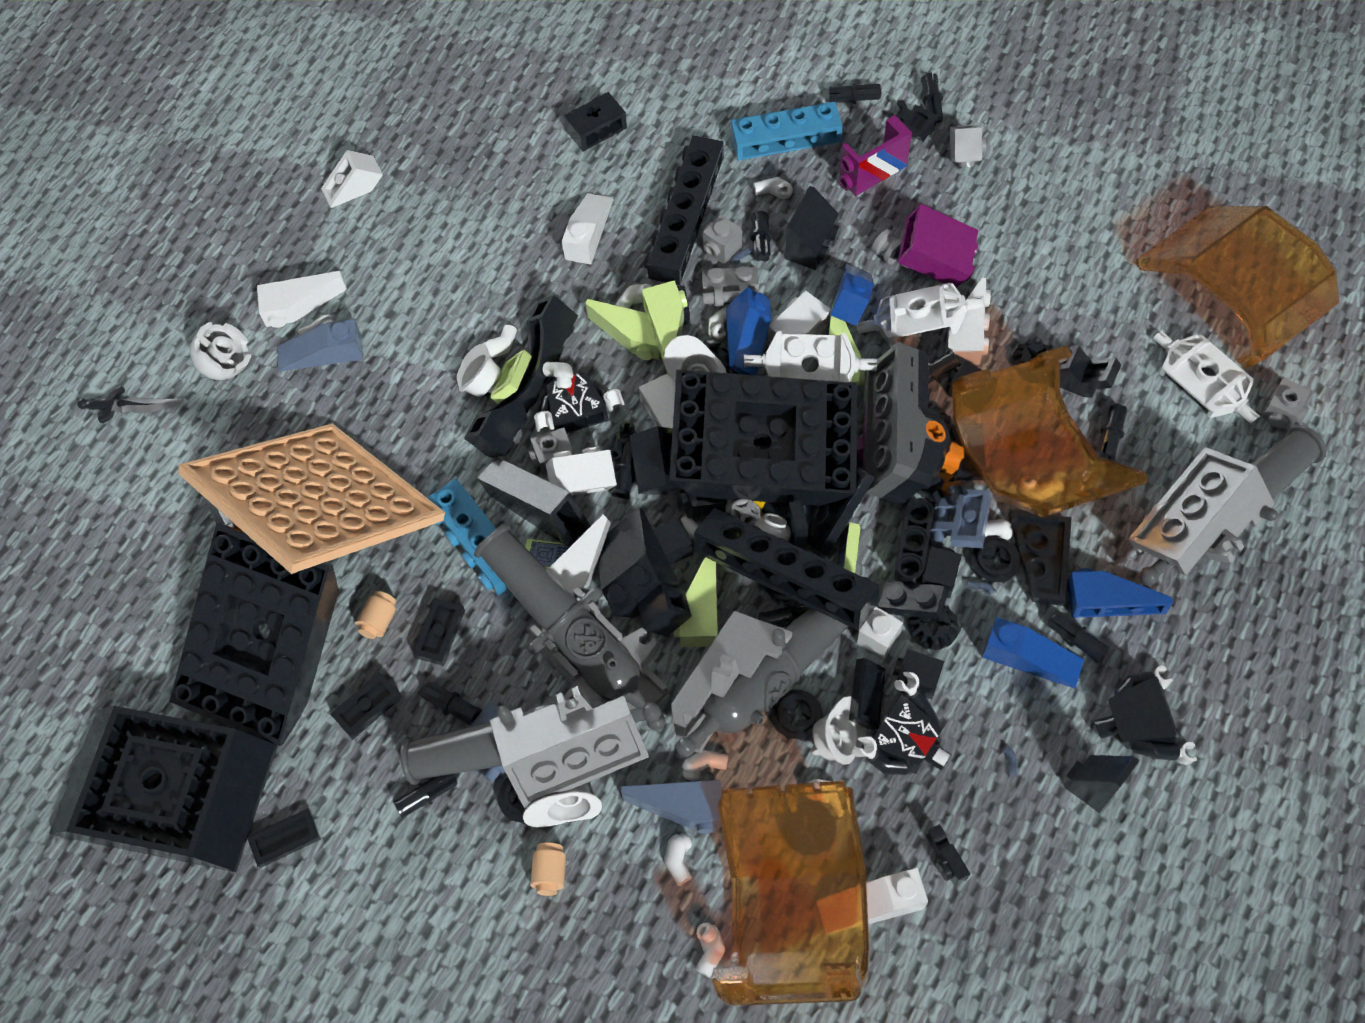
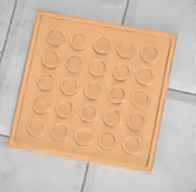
[178,423,445,574]

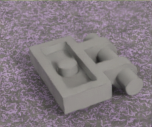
[702,266,760,306]

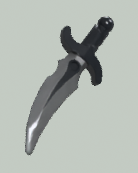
[77,387,182,423]

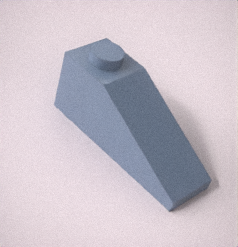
[278,319,363,371]
[621,780,723,834]

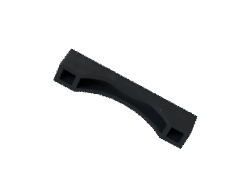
[464,295,578,458]

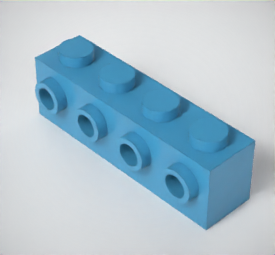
[731,102,843,161]
[427,478,508,596]

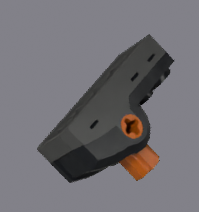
[862,342,964,506]

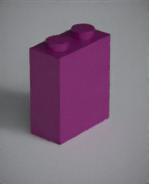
[898,204,979,287]

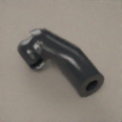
[608,422,636,461]

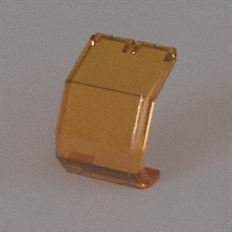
[1134,206,1339,369]
[952,345,1148,517]
[712,780,870,1005]

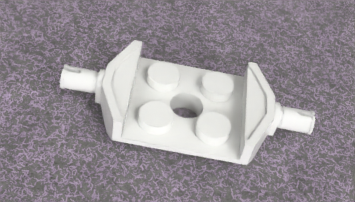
[857,283,986,347]
[1153,330,1260,425]
[744,331,877,382]

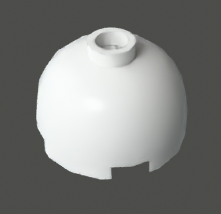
[190,322,251,380]

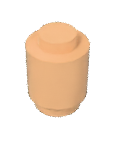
[355,591,396,639]
[530,843,566,896]

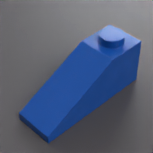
[830,264,874,326]
[726,287,771,375]
[1067,568,1173,618]
[982,617,1084,689]

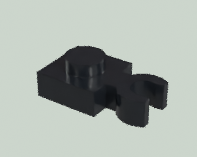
[888,101,939,142]
[918,470,968,506]
[926,824,970,887]

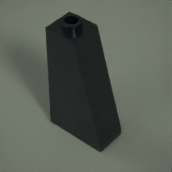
[477,457,591,548]

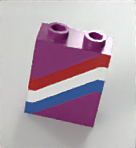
[839,115,912,197]

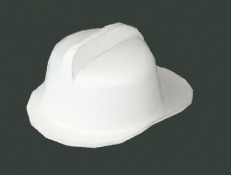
[664,335,726,381]
[457,344,501,397]
[811,696,867,765]
[523,783,602,827]

